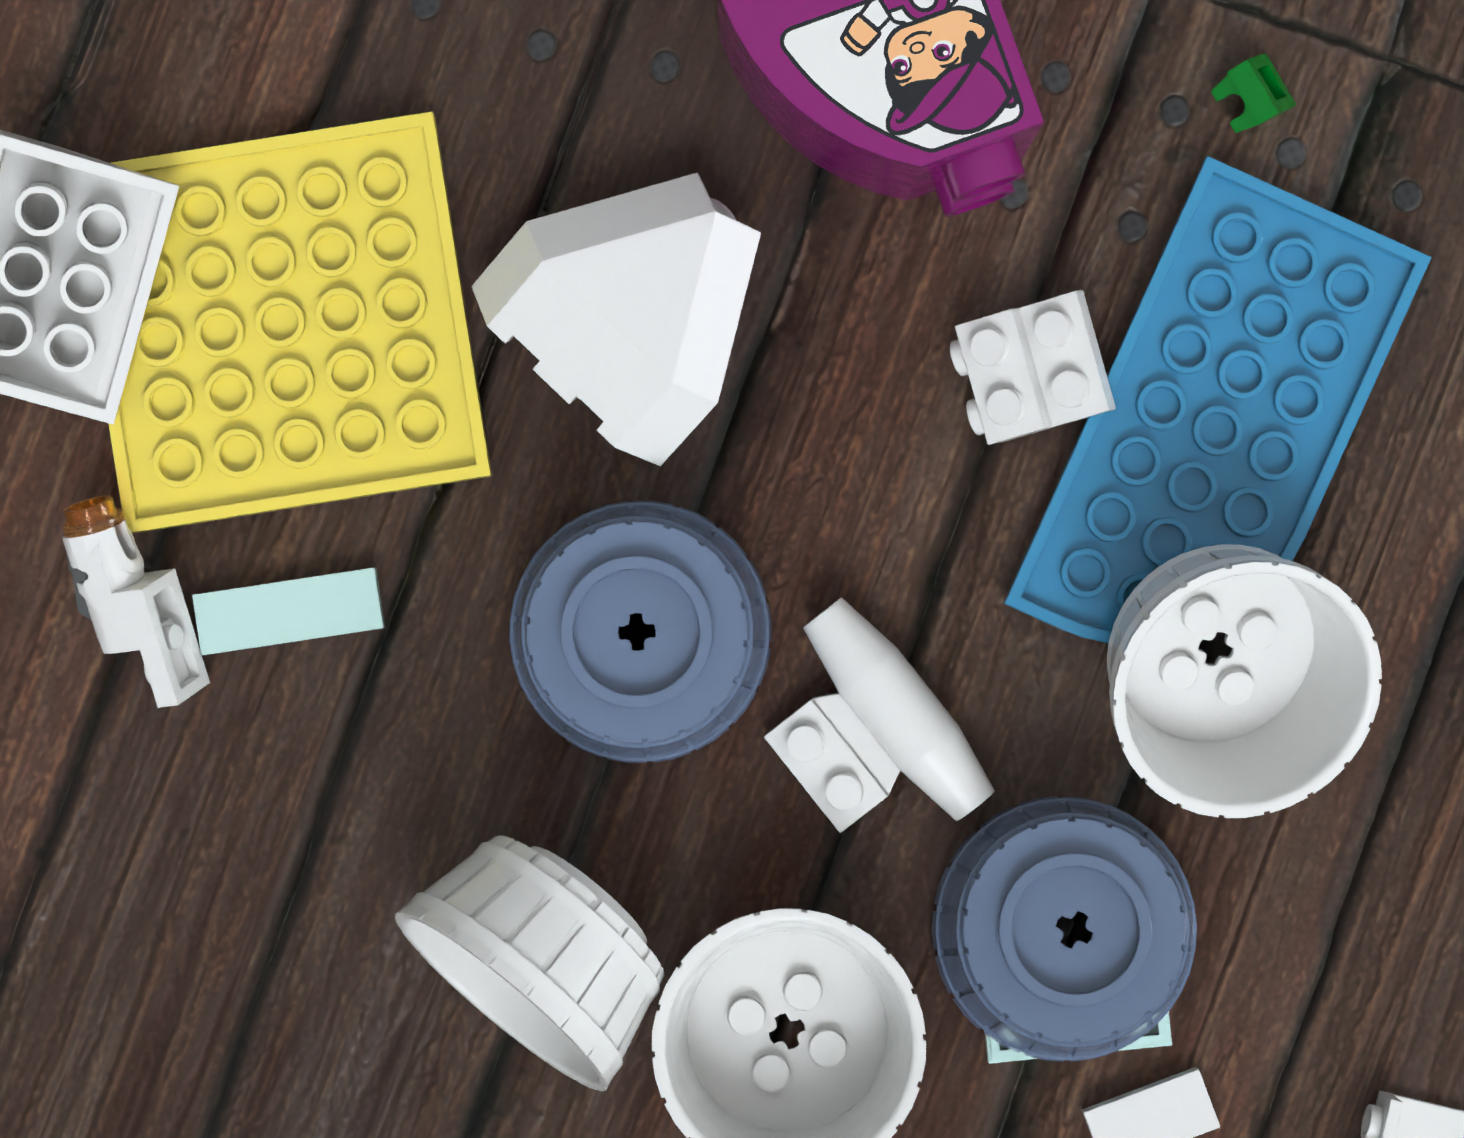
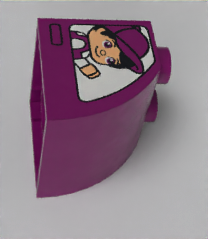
[718,0,1044,217]

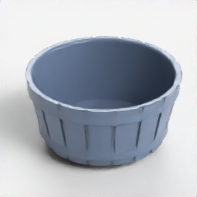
[509,500,772,763]
[931,796,1197,1062]

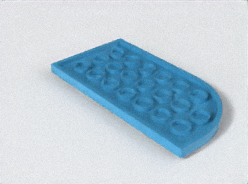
[1003,156,1432,643]

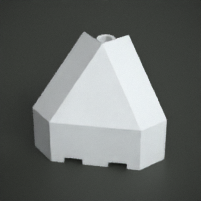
[471,172,761,466]

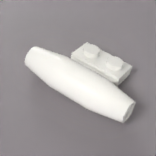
[764,597,995,833]

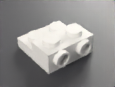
[950,290,1116,445]

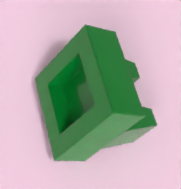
[1211,53,1296,133]

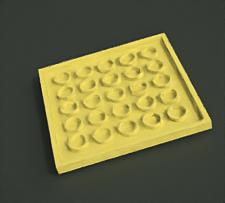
[108,111,492,534]

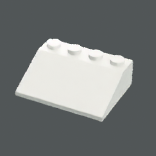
[0,130,179,425]

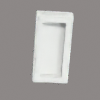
[1082,1067,1220,1138]

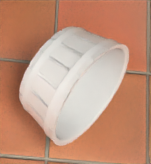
[1107,544,1382,818]
[395,835,664,1091]
[652,908,926,1138]

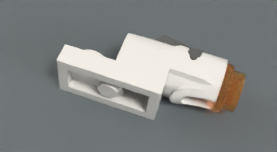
[62,495,210,708]

